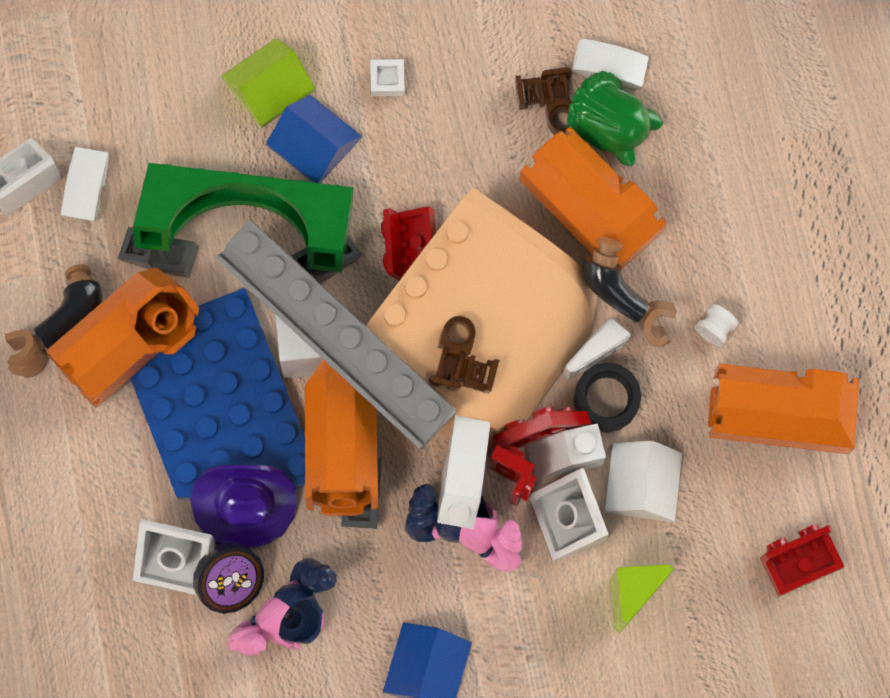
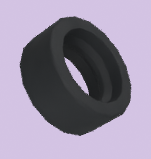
[573,362,642,433]

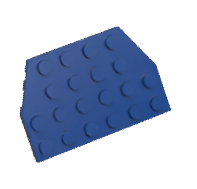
[130,288,305,500]

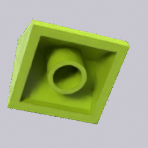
[221,38,316,128]
[610,564,674,633]

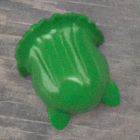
[567,71,663,167]

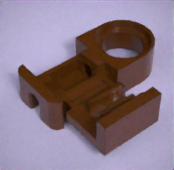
[515,67,572,135]
[429,316,500,394]

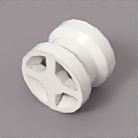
[695,304,739,347]

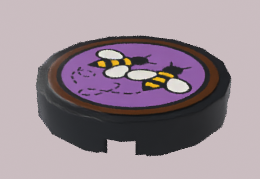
[193,542,264,614]

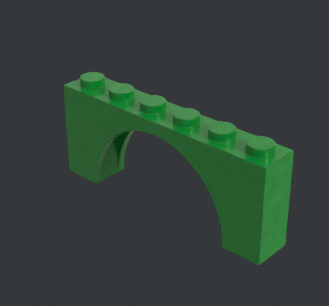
[133,163,353,273]

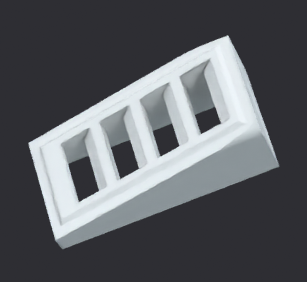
[563,318,631,380]

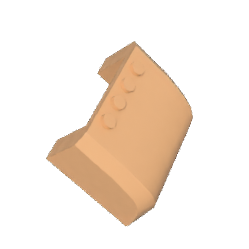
[366,188,597,453]

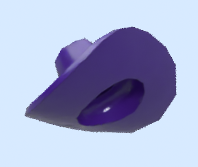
[190,465,297,548]

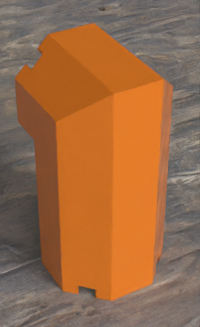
[519,127,666,269]
[46,268,199,408]
[305,359,378,516]
[708,363,859,454]

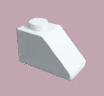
[526,423,606,481]

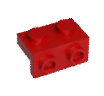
[381,206,436,281]
[489,445,538,506]
[760,523,845,597]

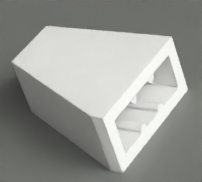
[437,415,490,529]

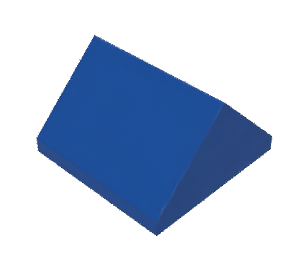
[266,95,362,183]
[383,622,472,698]

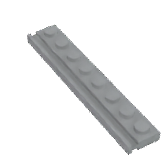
[215,219,457,450]

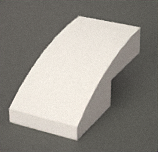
[572,39,649,90]
[60,147,110,221]

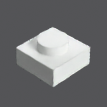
[370,59,405,96]

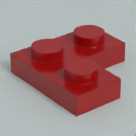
[493,407,591,449]

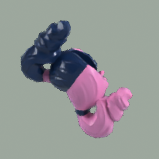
[405,484,522,572]
[227,557,337,656]

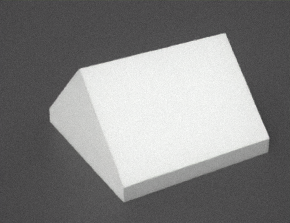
[0,138,62,217]
[275,314,323,379]
[604,440,682,522]
[530,468,609,561]
[133,519,216,595]

